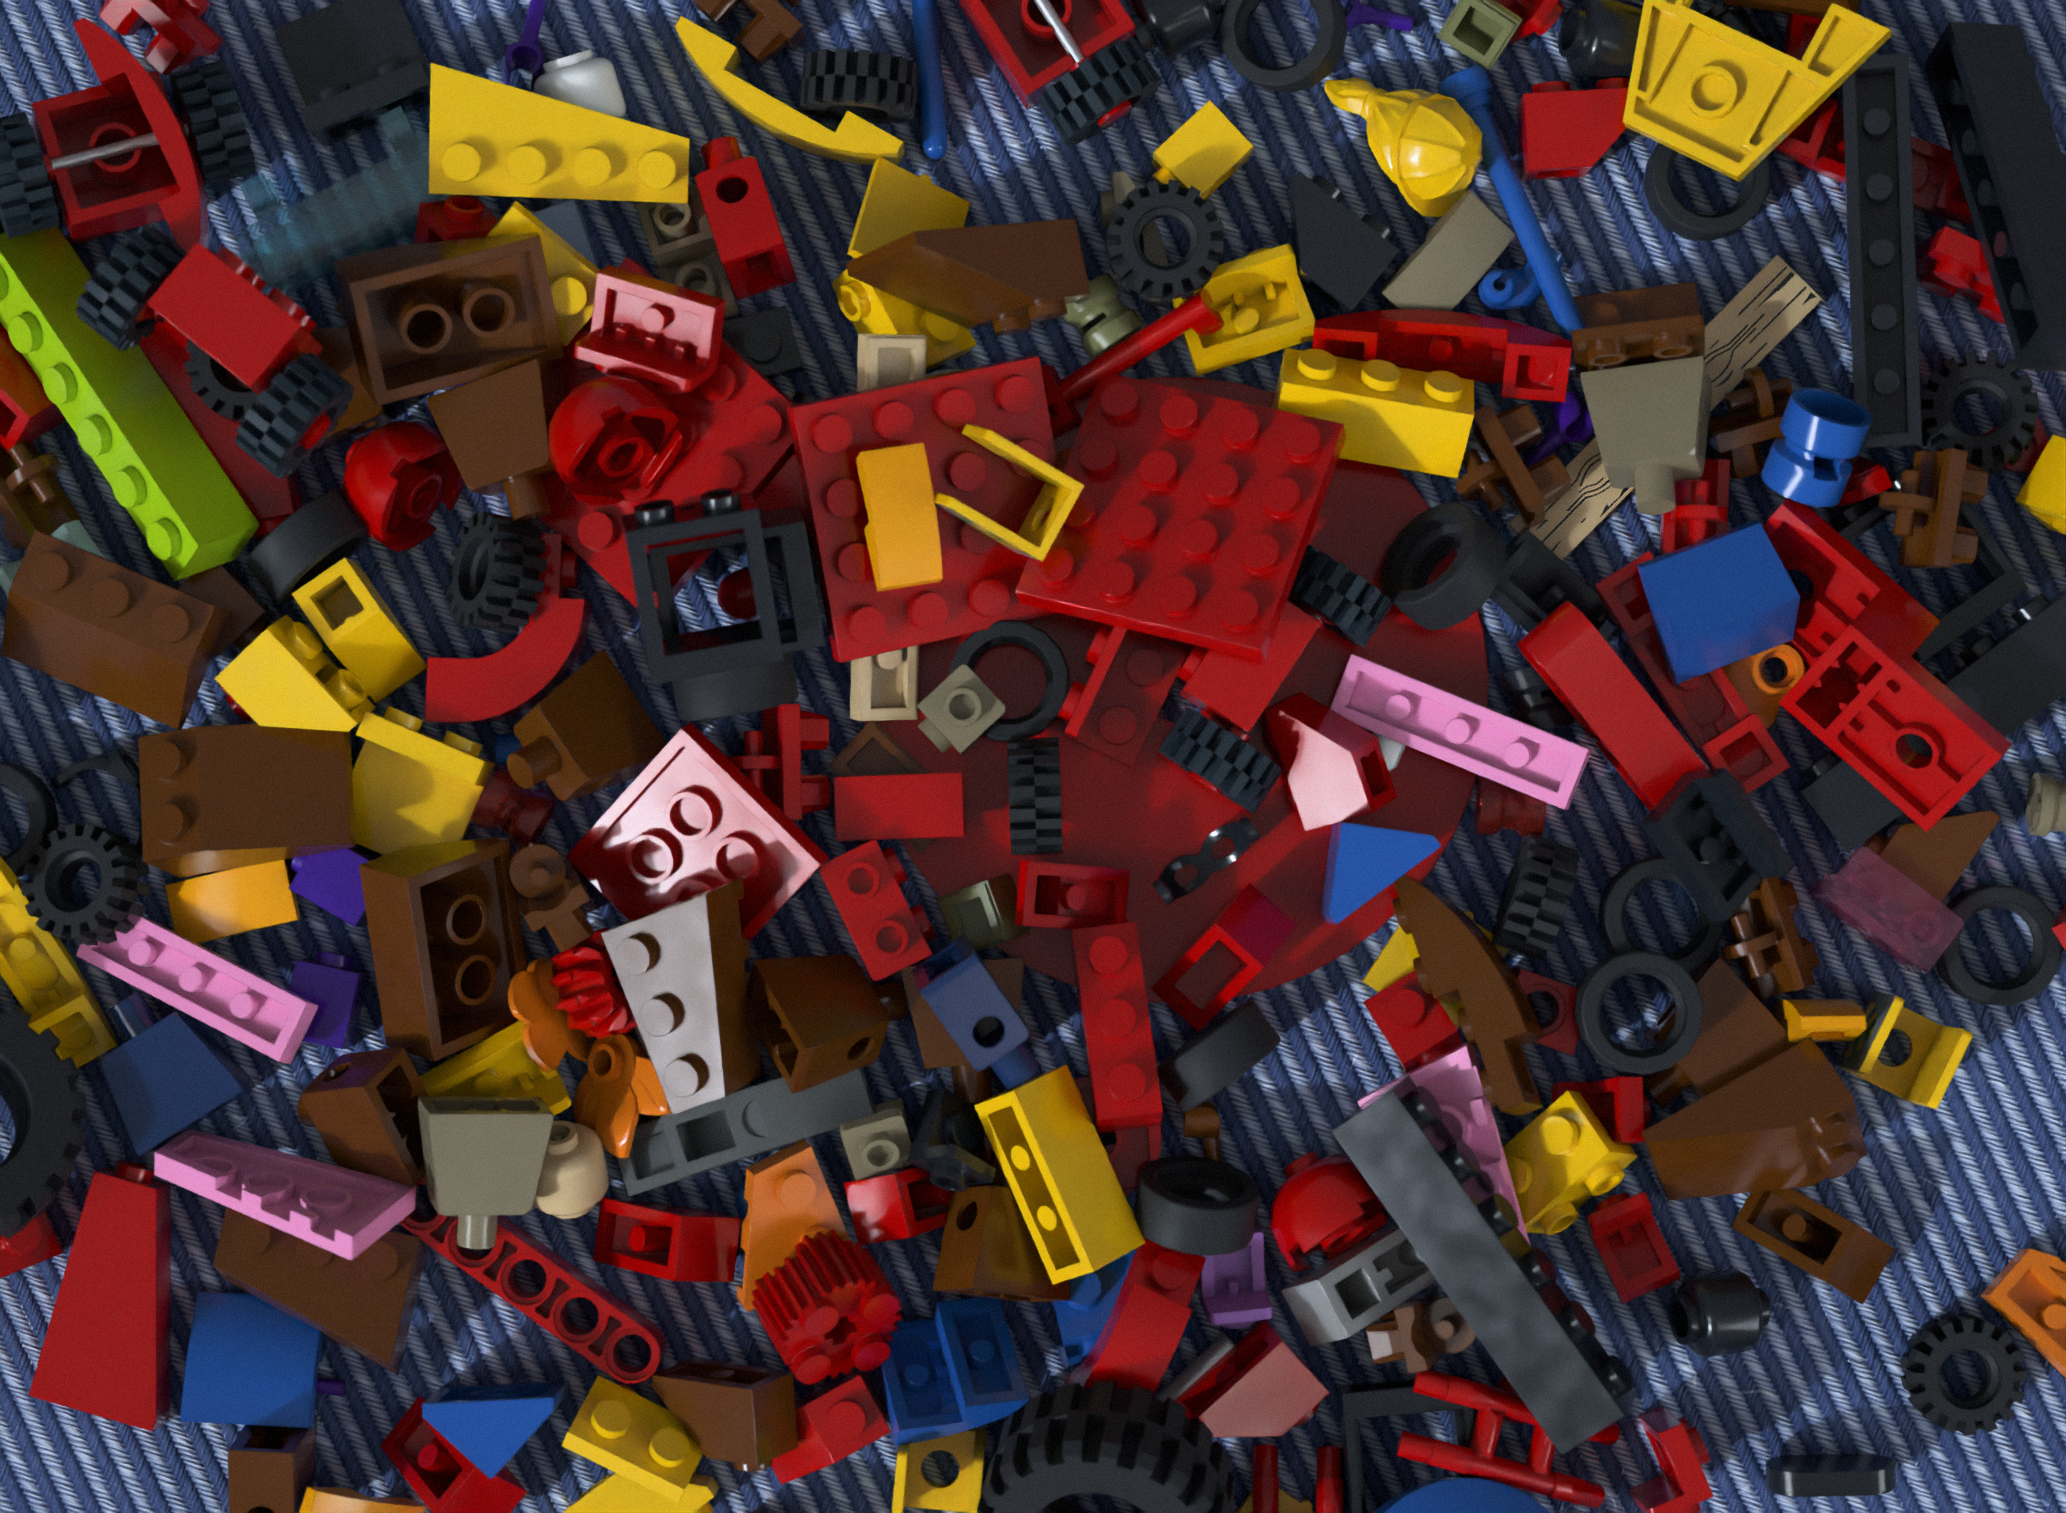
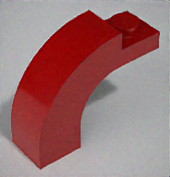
[425,533,592,725]
[1064,1236,1206,1396]

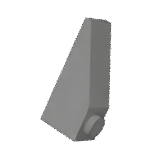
[1281,1223,1437,1347]

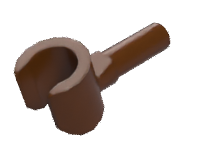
[1183,1101,1223,1162]

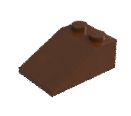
[846,218,1090,336]
[333,232,564,406]
[138,724,356,878]
[1641,1037,1868,1201]

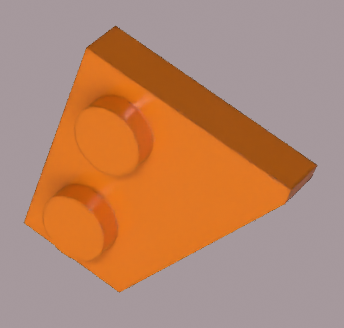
[737,1140,850,1312]
[1980,1248,2066,1378]

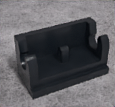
[1489,526,1617,640]

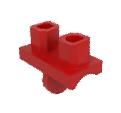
[99,0,224,76]
[1660,459,1730,556]
[727,704,831,820]

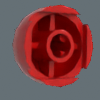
[549,375,682,506]
[343,420,465,552]
[1269,1151,1388,1273]

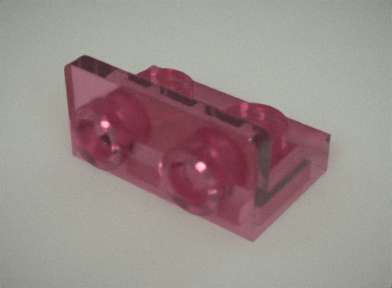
[1809,846,1964,974]

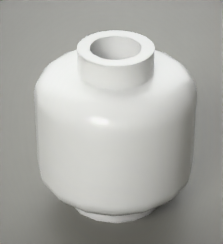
[534,49,626,118]

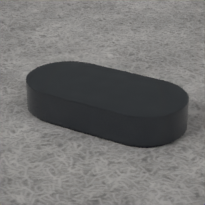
[1766,1453,1896,1497]

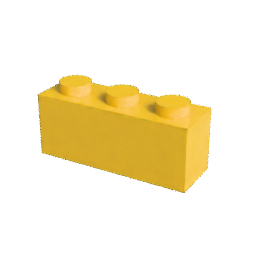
[1272,348,1474,479]
[974,1064,1146,1284]

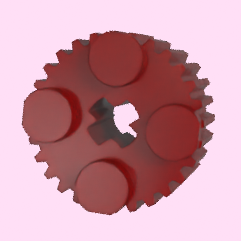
[752,1230,902,1385]

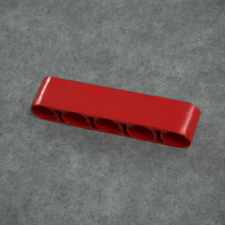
[1517,601,1709,812]
[399,1175,666,1384]

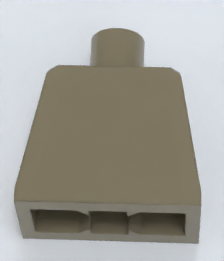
[1580,356,1712,515]
[418,1097,554,1249]

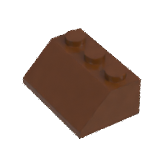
[1,530,232,730]
[359,837,527,1061]

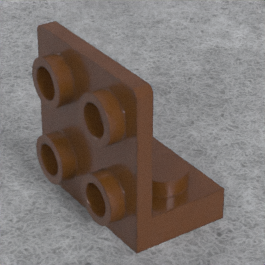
[1572,282,1705,378]

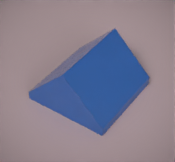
[1637,520,1800,685]
[1319,822,1441,925]
[422,1380,570,1480]

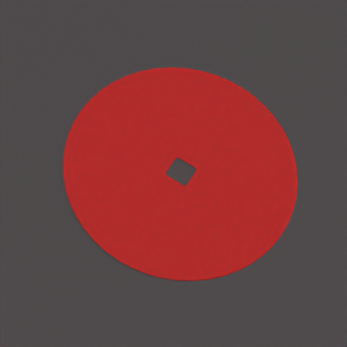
[864,377,1489,1003]

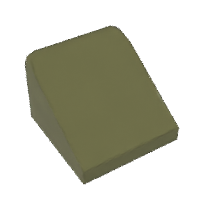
[1437,0,1523,71]
[936,873,1030,952]

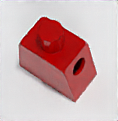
[695,136,798,300]

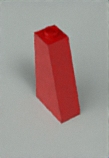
[138,320,303,539]
[28,1160,170,1432]

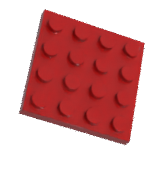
[539,257,796,616]
[786,355,1059,663]
[1015,375,1346,662]

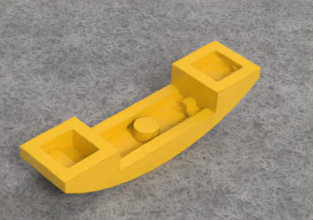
[675,16,905,165]
[0,856,118,1068]

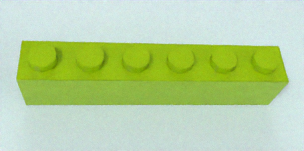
[0,226,260,581]

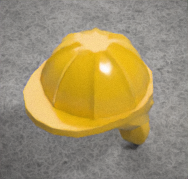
[1324,78,1483,217]

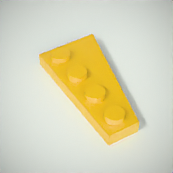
[429,63,690,203]

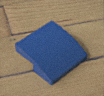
[180,1291,325,1428]
[876,1297,1029,1446]

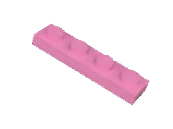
[1330,654,1593,810]
[75,914,319,1065]

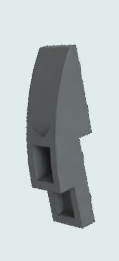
[617,1067,877,1196]

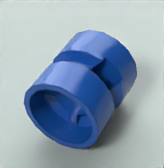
[1761,387,1873,507]

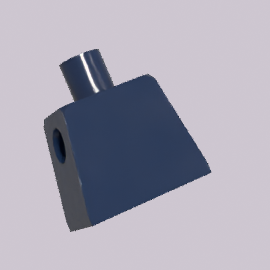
[911,934,1039,1090]
[100,992,256,1156]

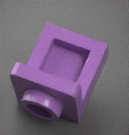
[1198,1222,1273,1329]

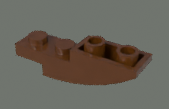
[1393,874,1545,1116]

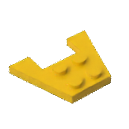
[1623,0,1892,182]

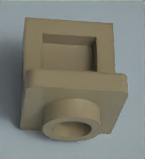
[917,665,1005,755]
[839,1098,913,1181]

